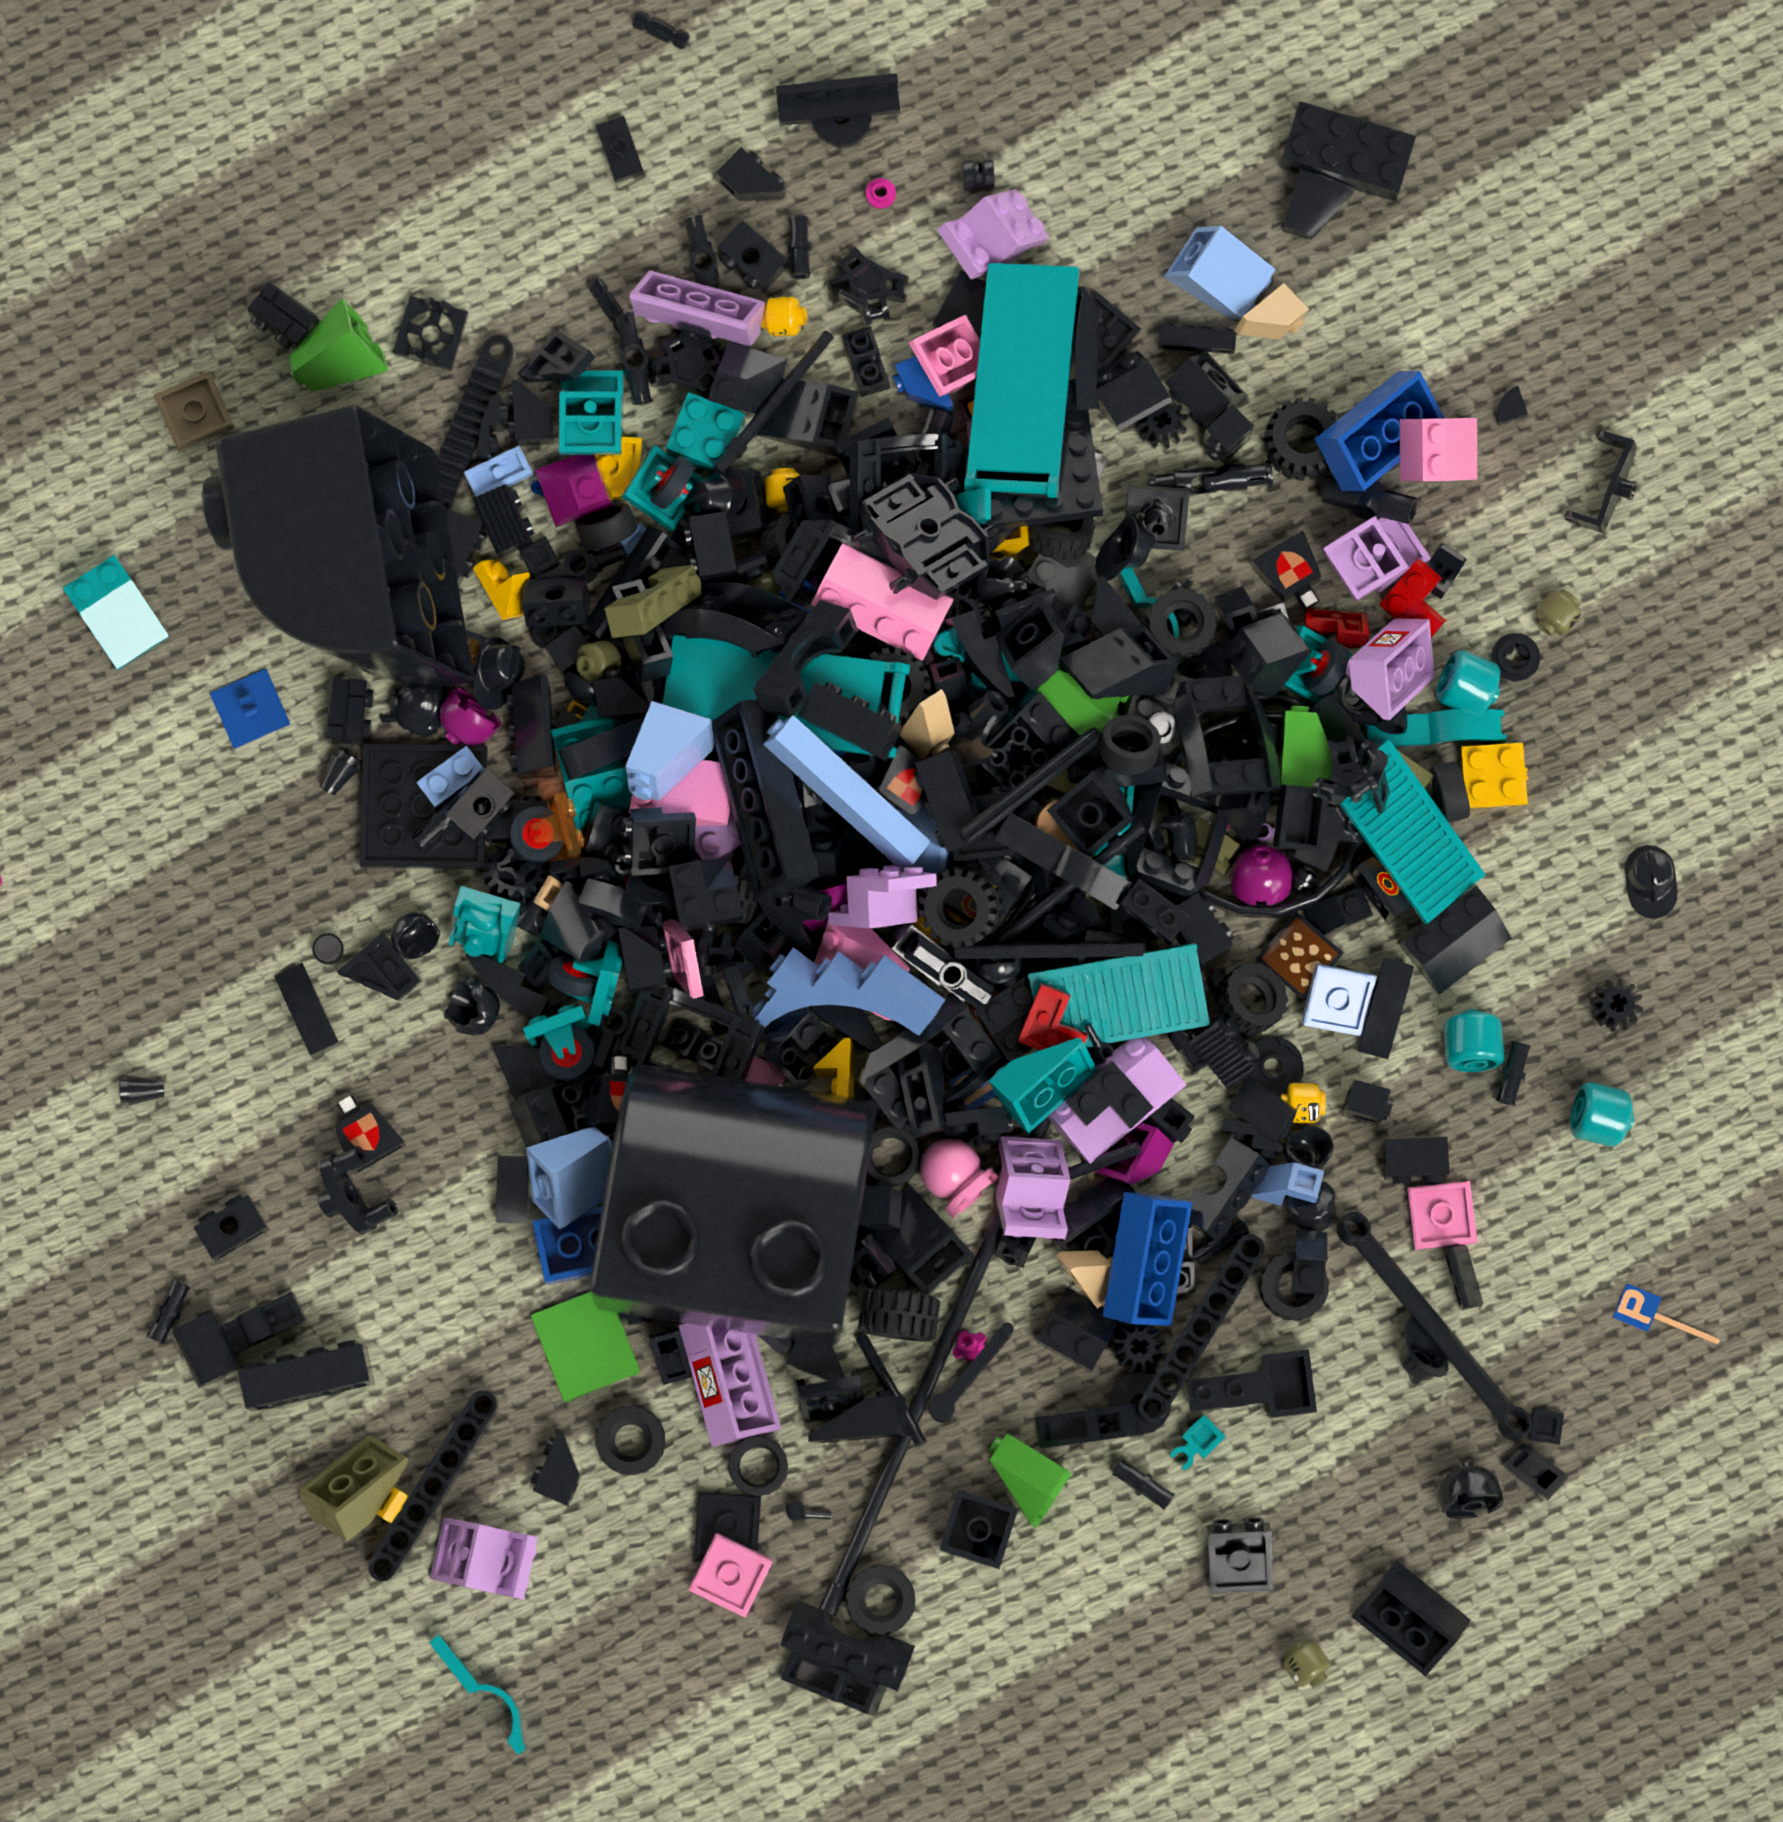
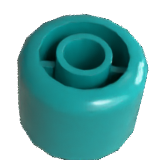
[1436,650,1501,715]
[1443,1009,1505,1072]
[1570,1082,1634,1147]

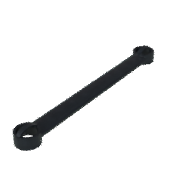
[1336,1212,1533,1441]

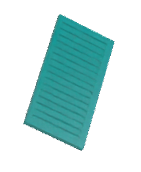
[1340,739,1486,924]
[1027,943,1210,1047]

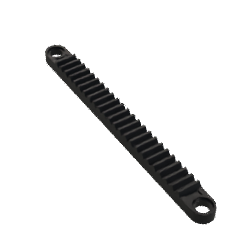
[360,335,514,675]

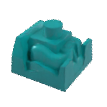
[448,886,521,964]

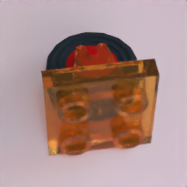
[509,792,584,862]

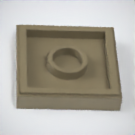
[154,371,234,452]

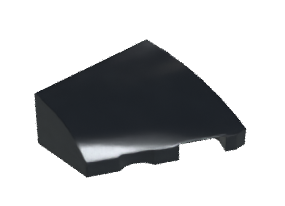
[1283,169,1355,240]
[540,881,605,961]

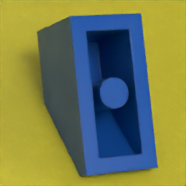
[892,356,953,414]

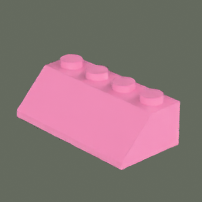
[811,543,954,661]

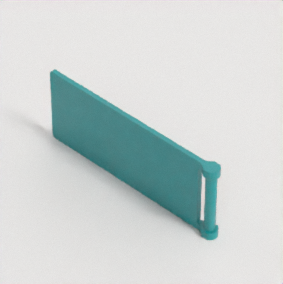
[964,263,1080,498]
[662,635,910,758]

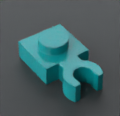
[1169,1415,1226,1471]

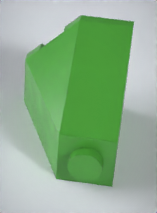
[289,298,388,392]
[1034,664,1129,735]
[1278,706,1333,788]
[988,1433,1072,1529]

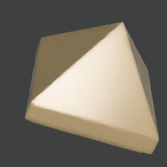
[533,875,563,912]

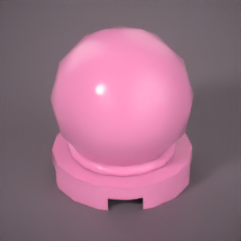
[919,1138,999,1219]

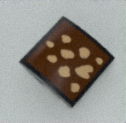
[1256,912,1344,1000]

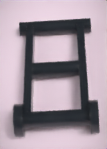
[929,1323,1014,1423]

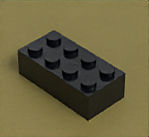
[1280,101,1416,202]
[238,1340,375,1412]

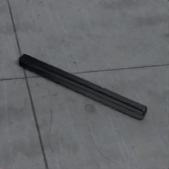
[959,727,1102,844]

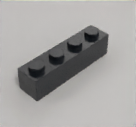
[1158,323,1236,354]

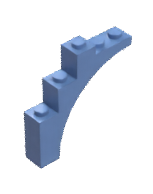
[751,948,945,1035]

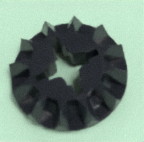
[1491,633,1540,682]

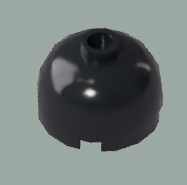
[1439,1462,1504,1519]

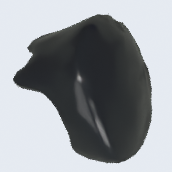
[1159,812,1198,861]
[1286,1182,1336,1232]

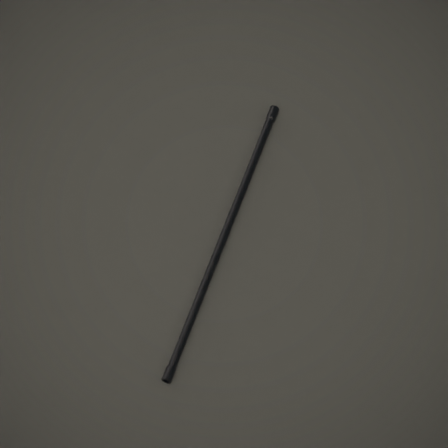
[819,1117,1051,1616]

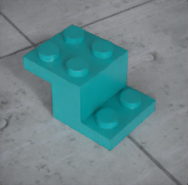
[559,370,624,455]
[551,716,632,831]

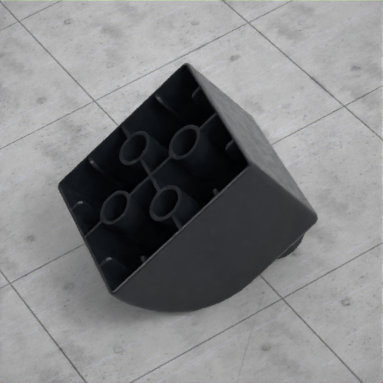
[202,405,474,687]
[590,1064,876,1346]

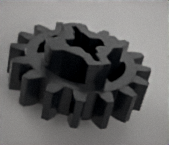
[483,841,550,903]

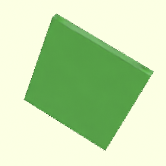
[531,1292,640,1402]

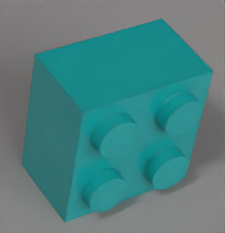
[666,392,746,473]

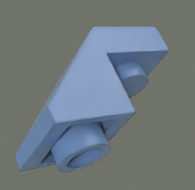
[1251,1163,1324,1206]

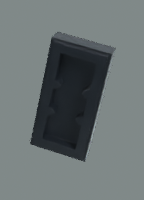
[596,116,644,184]

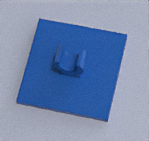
[210,669,291,749]

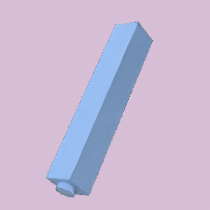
[763,715,931,869]

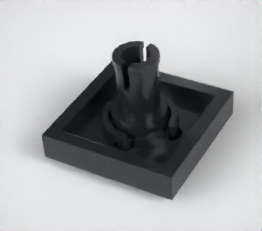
[1125,485,1190,551]

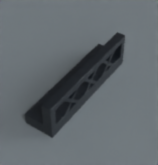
[776,73,900,126]

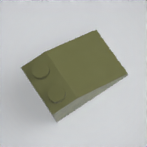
[298,1435,409,1541]

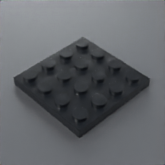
[966,409,1103,530]
[360,744,488,870]

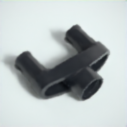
[318,1146,398,1235]

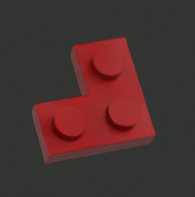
[1379,558,1447,639]
[1304,608,1369,648]
[1017,982,1088,1051]

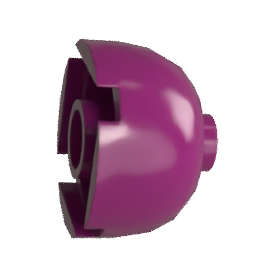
[439,687,502,746]
[1230,845,1292,905]

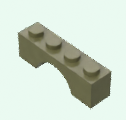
[604,565,702,638]

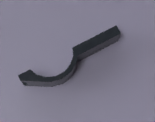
[994,813,1132,910]

